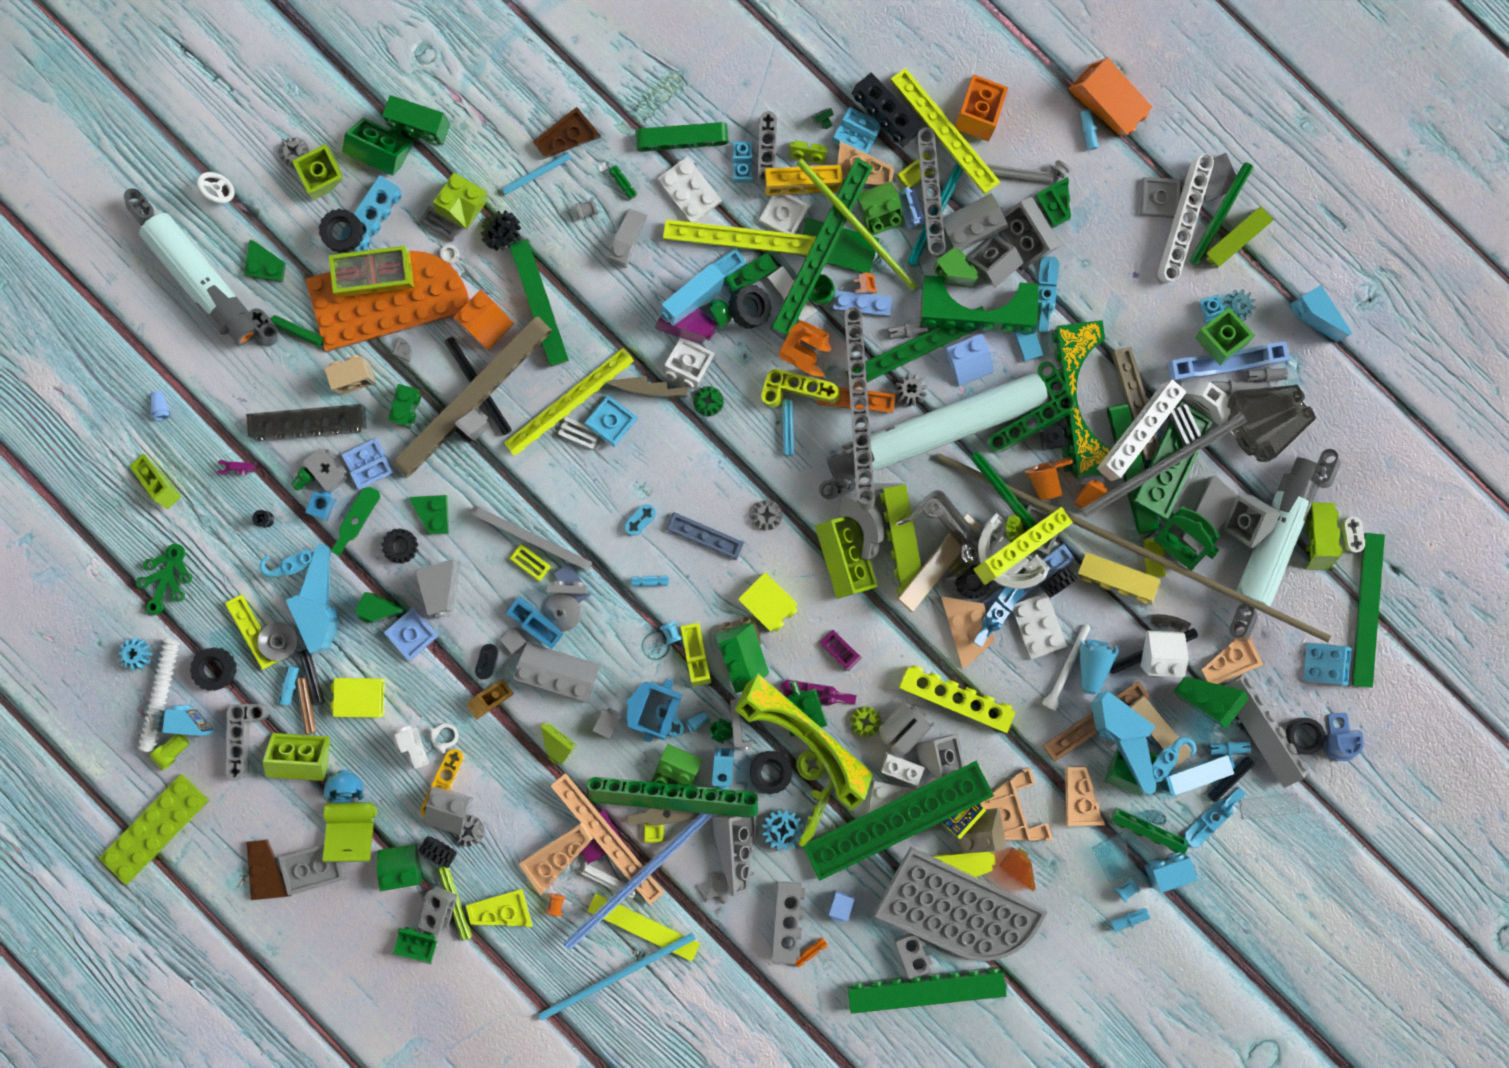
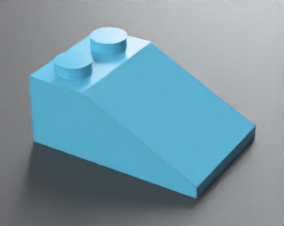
[1290,285,1353,342]

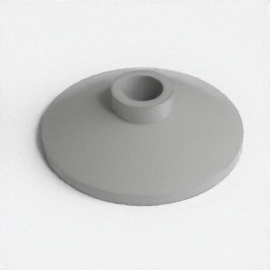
[544,593,581,632]
[258,622,298,661]

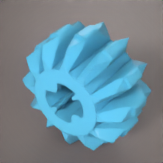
[117,638,153,670]

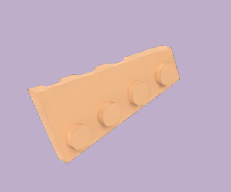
[519,822,593,896]

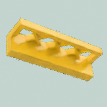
[764,165,843,196]

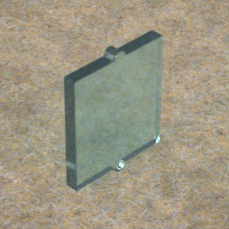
[210,624,252,663]

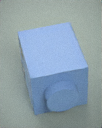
[828,890,854,923]

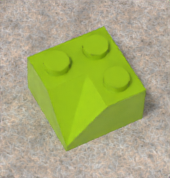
[292,144,344,200]
[433,173,487,230]

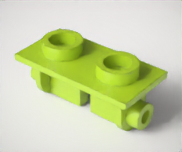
[788,140,828,165]

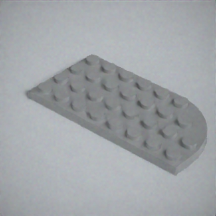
[874,846,1048,961]

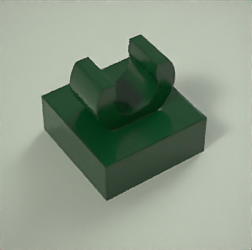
[811,108,834,129]

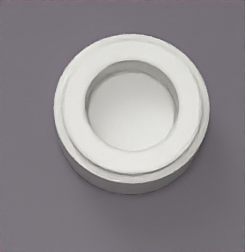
[440,244,460,264]

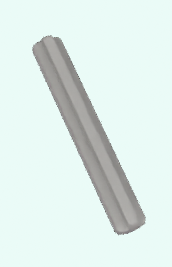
[986,164,1054,184]

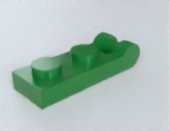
[724,252,777,294]

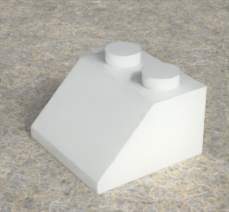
[1140,631,1189,677]

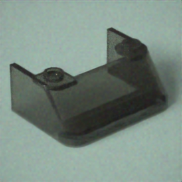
[896,490,980,583]

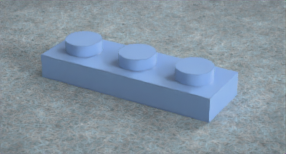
[833,290,892,317]

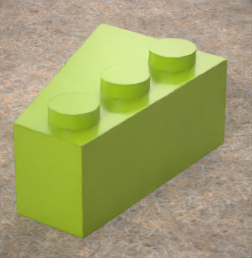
[1305,502,1342,571]

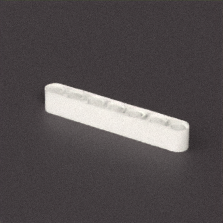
[1158,154,1214,283]

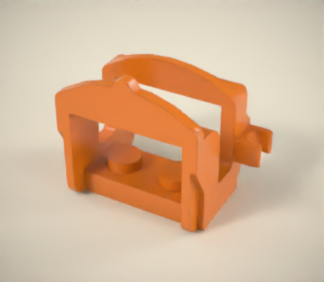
[779,320,831,377]

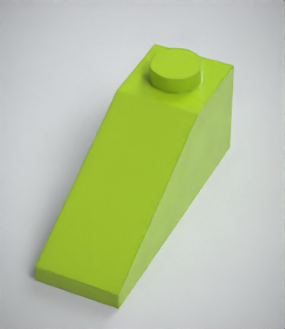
[130,453,182,509]

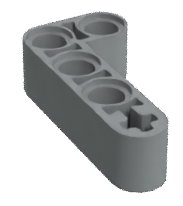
[758,111,781,188]
[226,704,269,780]

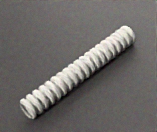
[138,639,181,753]

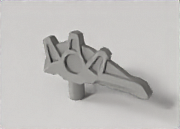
[698,871,754,904]

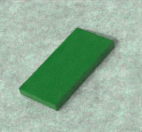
[798,218,880,274]

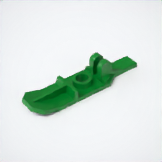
[331,487,380,557]

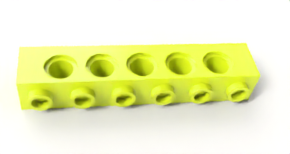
[974,507,1073,585]
[898,665,1016,733]

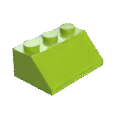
[262,733,330,781]

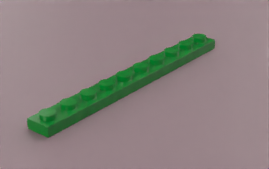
[771,158,873,337]

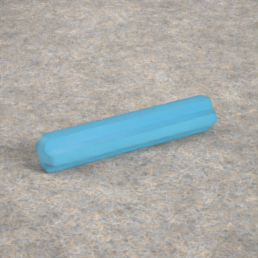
[782,399,794,456]

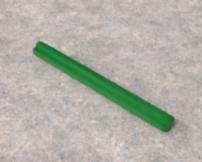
[1189,162,1254,265]
[970,451,1049,546]

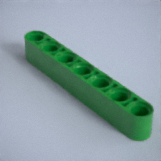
[510,238,569,367]
[1107,402,1159,534]

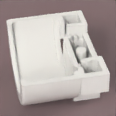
[978,513,1050,589]

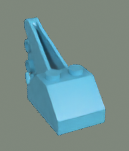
[259,544,339,653]
[1091,691,1196,794]

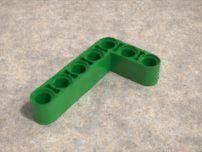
[989,361,1076,452]

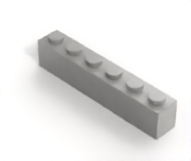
[1223,673,1308,788]

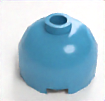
[324,770,364,802]

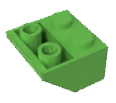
[857,181,905,236]
[933,247,978,287]
[651,744,703,786]

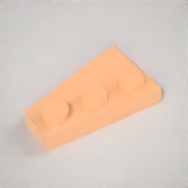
[837,141,894,185]

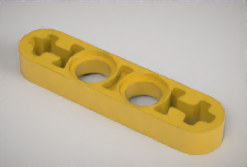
[420,748,464,817]

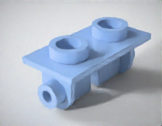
[898,187,925,229]

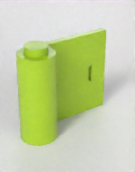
[323,802,378,862]

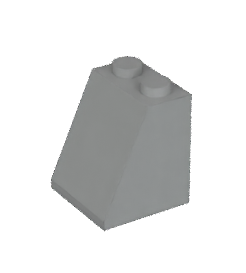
[415,559,460,618]

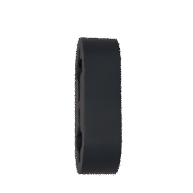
[475,644,499,680]

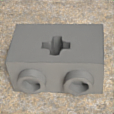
[303,447,349,493]

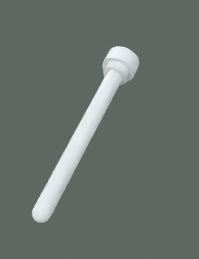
[1042,624,1090,711]

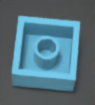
[1144,852,1198,893]

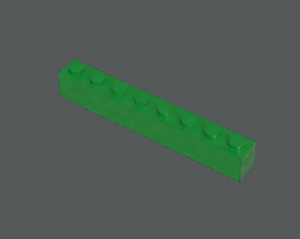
[847,967,1007,1014]

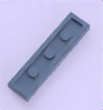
[666,512,744,560]

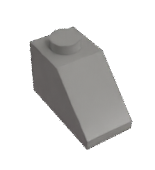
[455,409,490,441]

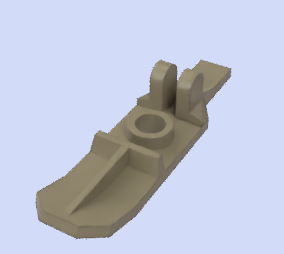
[627,808,703,826]

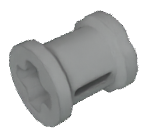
[575,198,599,220]

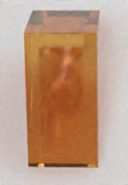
[999,847,1036,892]

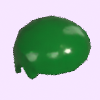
[808,274,835,305]
[708,298,732,329]

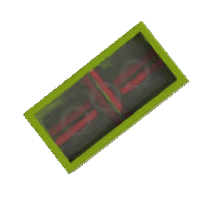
[329,246,414,298]

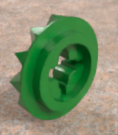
[693,386,724,417]

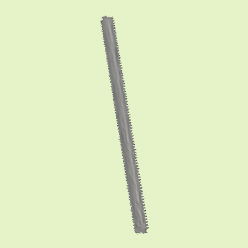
[1081,413,1247,518]

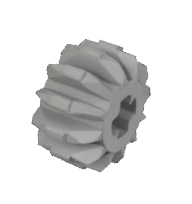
[895,373,927,406]

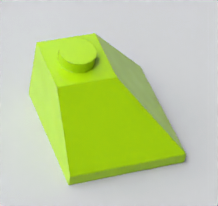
[541,722,578,765]

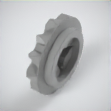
[279,137,309,167]
[752,500,782,530]
[453,815,484,846]

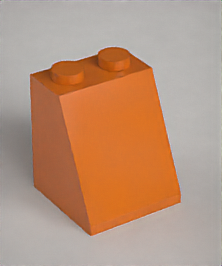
[454,289,515,351]

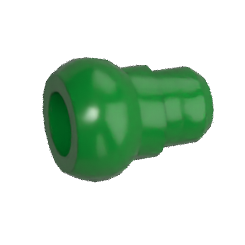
[292,467,315,491]

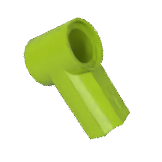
[149,734,190,771]

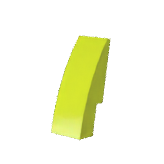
[681,622,711,687]

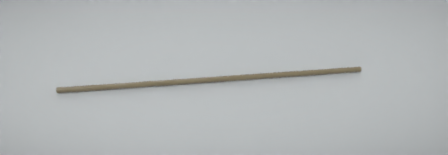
[936,453,1331,643]

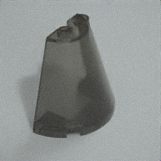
[1227,385,1316,462]

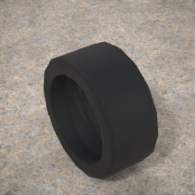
[1285,718,1325,755]

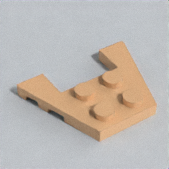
[980,767,1053,841]

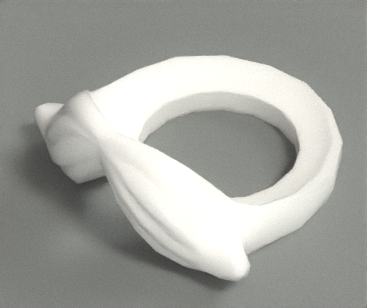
[429,723,459,754]

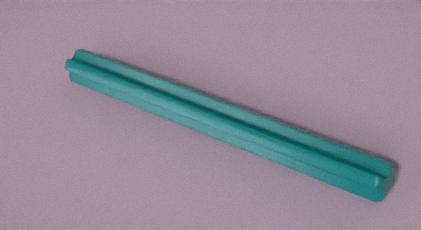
[907,163,964,266]

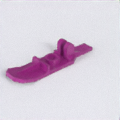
[779,679,857,706]

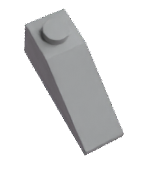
[607,208,647,268]

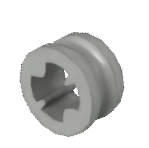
[1051,160,1070,178]

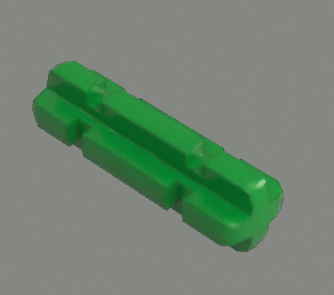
[609,165,637,200]

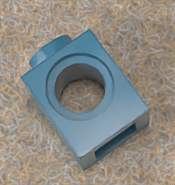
[305,490,336,521]

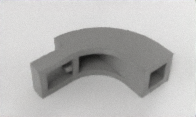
[839,493,886,560]

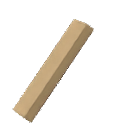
[1129,695,1191,766]

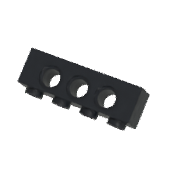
[851,72,923,148]

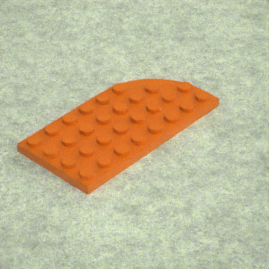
[306,251,470,352]

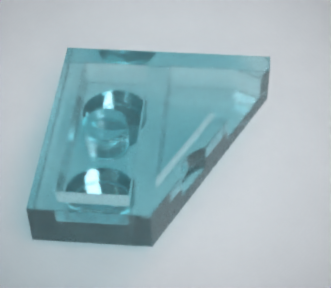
[1091,831,1128,883]

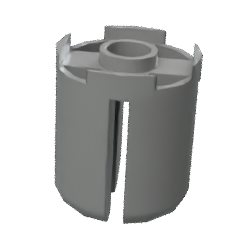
[879,698,935,754]

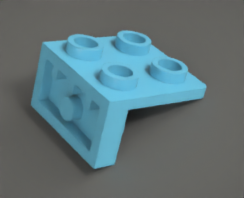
[1303,643,1352,686]

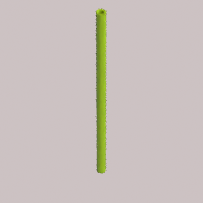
[796,159,917,290]

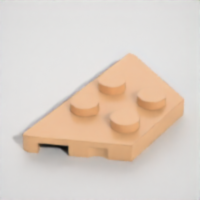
[941,596,995,669]

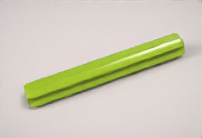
[438,866,472,941]

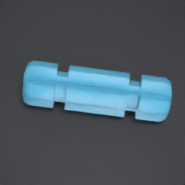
[631,575,669,587]

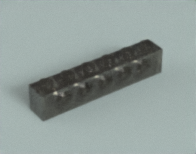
[246,404,367,442]

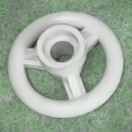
[197,172,235,203]

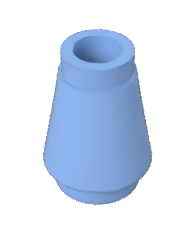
[151,391,170,421]

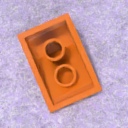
[954,74,1008,142]

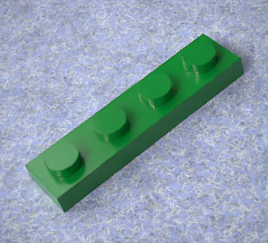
[1112,807,1188,854]

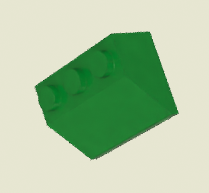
[342,117,414,176]
[715,622,769,694]

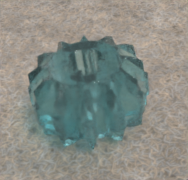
[1222,289,1256,321]

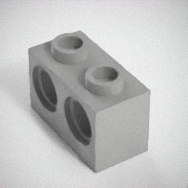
[418,886,458,936]
[894,933,932,979]

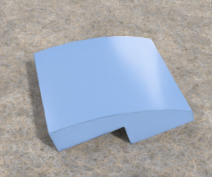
[341,437,393,490]

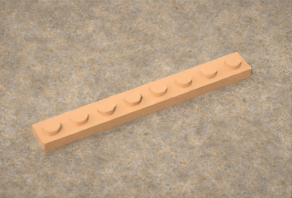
[550,773,665,905]

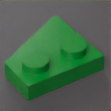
[1035,177,1071,229]
[410,495,449,535]

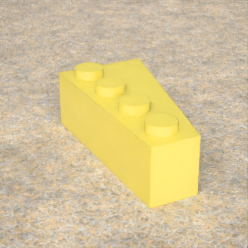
[1078,552,1161,605]

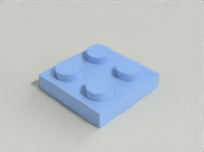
[384,607,439,661]

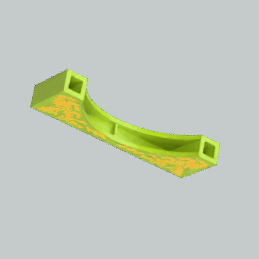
[734,674,873,811]

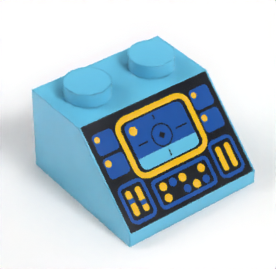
[163,704,214,736]

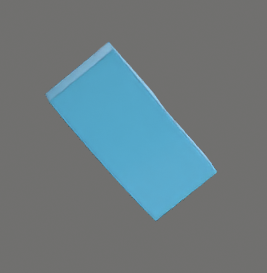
[733,141,753,183]
[1199,294,1225,325]

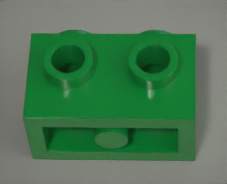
[388,384,421,428]

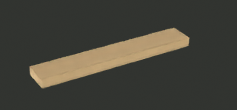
[897,514,981,612]

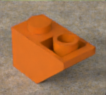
[1073,480,1108,509]

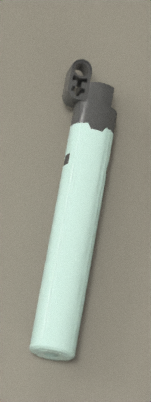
[819,372,1050,500]

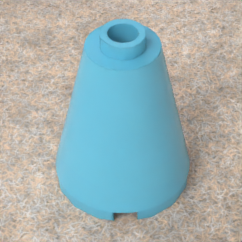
[1080,639,1119,695]

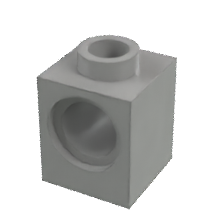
[592,708,621,739]

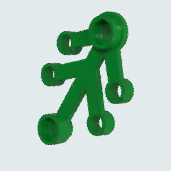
[136,544,192,615]

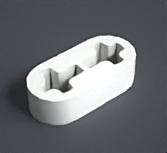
[1342,516,1365,553]

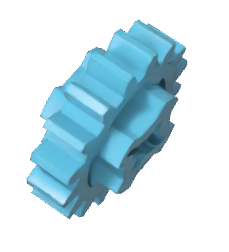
[762,809,804,851]

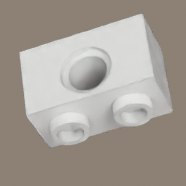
[880,753,925,786]

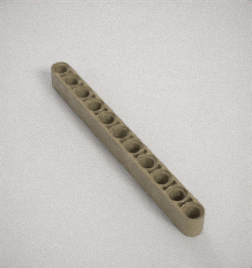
[392,316,552,478]

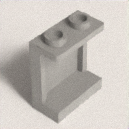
[730,698,754,751]

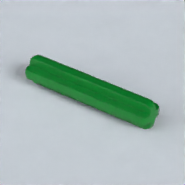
[271,315,323,347]

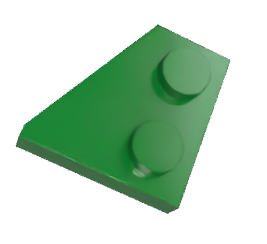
[244,239,286,282]

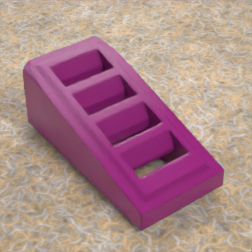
[820,630,862,671]

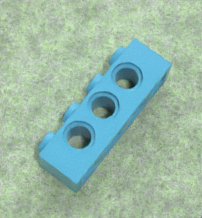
[338,175,402,252]

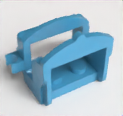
[626,678,683,742]

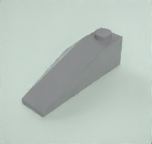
[713,815,758,896]

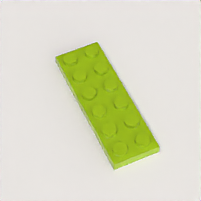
[99,774,210,885]

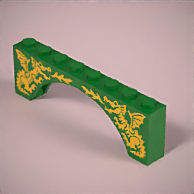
[1052,320,1112,479]

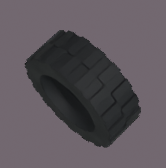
[319,209,364,254]
[728,284,772,329]
[190,647,237,691]
[750,751,792,794]

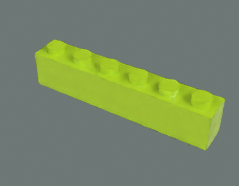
[879,484,927,599]

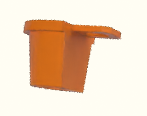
[1025,458,1073,500]

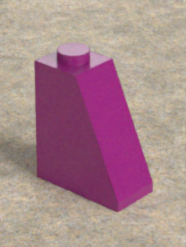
[655,309,717,344]

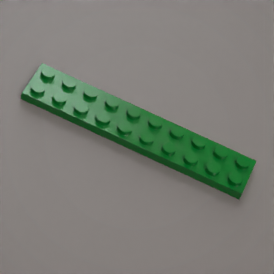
[803,760,994,881]

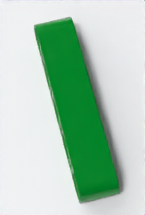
[635,122,729,152]

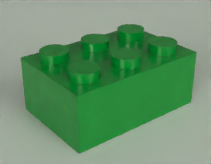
[382,95,450,145]

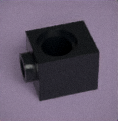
[1039,426,1065,451]

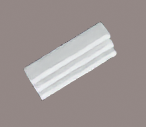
[558,417,599,450]

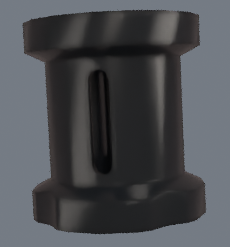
[252,510,274,528]

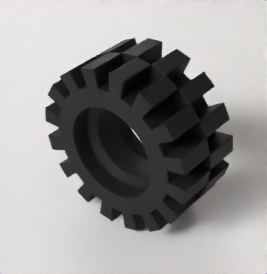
[381,528,419,564]
[955,564,992,599]
[1040,565,1078,598]
[418,836,457,868]

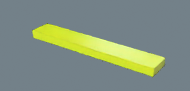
[587,893,701,962]

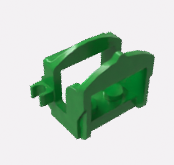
[1153,506,1220,571]

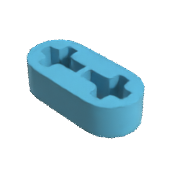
[625,504,656,536]
[655,704,685,737]

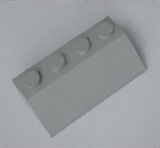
[513,642,601,702]

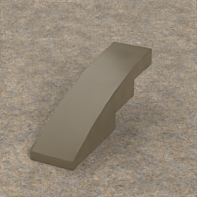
[609,376,688,398]

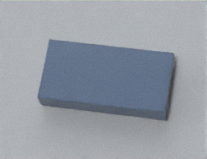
[554,563,591,603]

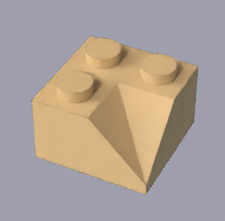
[324,355,377,395]

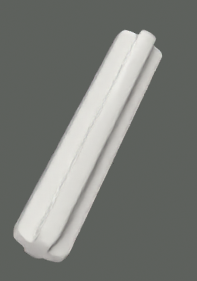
[582,864,637,899]

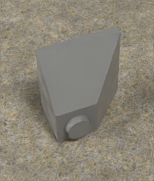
[916,734,965,779]

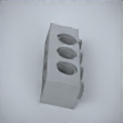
[772,881,805,964]

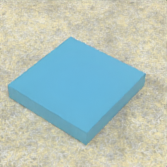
[584,395,638,448]

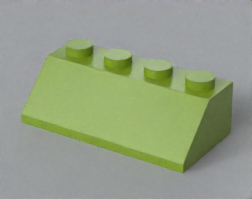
[815,516,878,599]

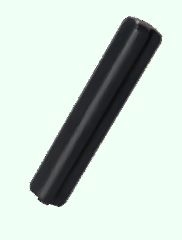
[299,649,325,705]
[1208,757,1255,802]

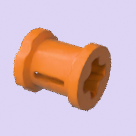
[545,893,566,916]

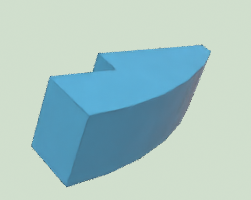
[506,595,564,649]

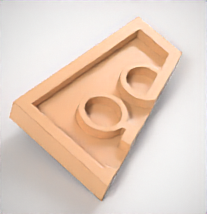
[1201,632,1263,684]
[1065,766,1105,826]

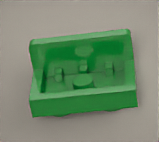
[393,927,438,964]

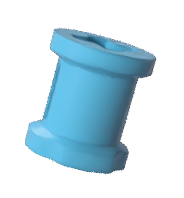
[660,621,683,645]
[1115,877,1141,903]

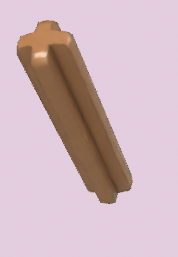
[296,677,316,734]

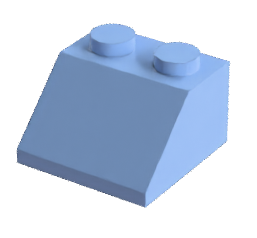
[944,334,995,386]

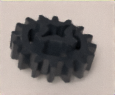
[480,210,521,251]

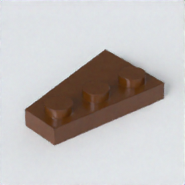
[533,107,601,158]
[246,839,291,900]

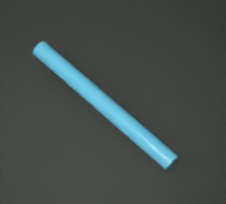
[502,152,571,195]

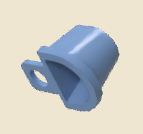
[1323,712,1364,761]

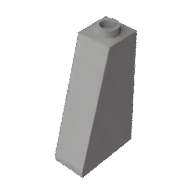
[1179,475,1237,553]

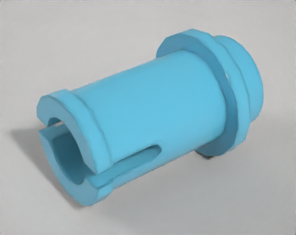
[685,710,710,732]

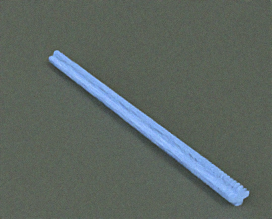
[562,813,713,950]

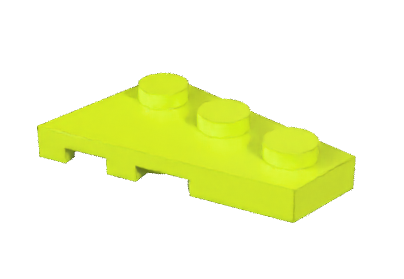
[466,888,533,927]

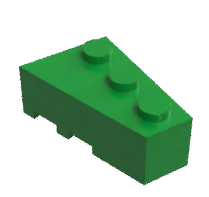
[1173,676,1249,729]

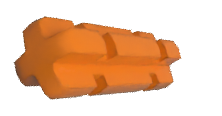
[795,938,828,968]

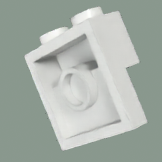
[663,338,715,389]
[394,726,429,769]

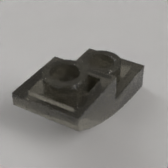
[1146,614,1192,632]

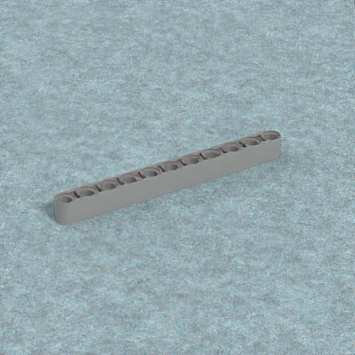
[845,307,875,510]

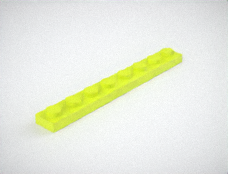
[890,68,1000,195]
[663,219,816,256]
[504,348,634,456]

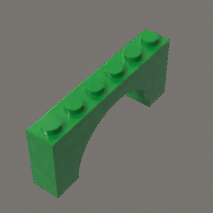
[920,275,1039,335]

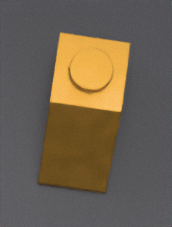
[466,679,514,720]

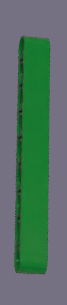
[586,777,758,818]

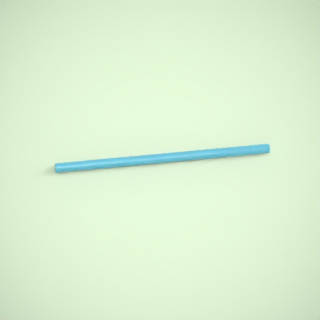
[538,932,696,1021]

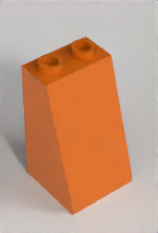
[1068,57,1152,136]

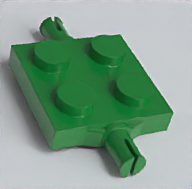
[786,680,828,737]

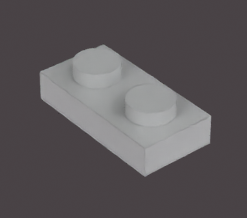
[547,581,588,594]

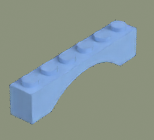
[1167,341,1289,382]

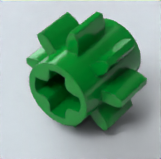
[709,718,733,744]

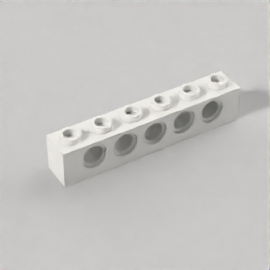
[1097,379,1186,481]

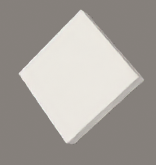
[758,195,810,234]

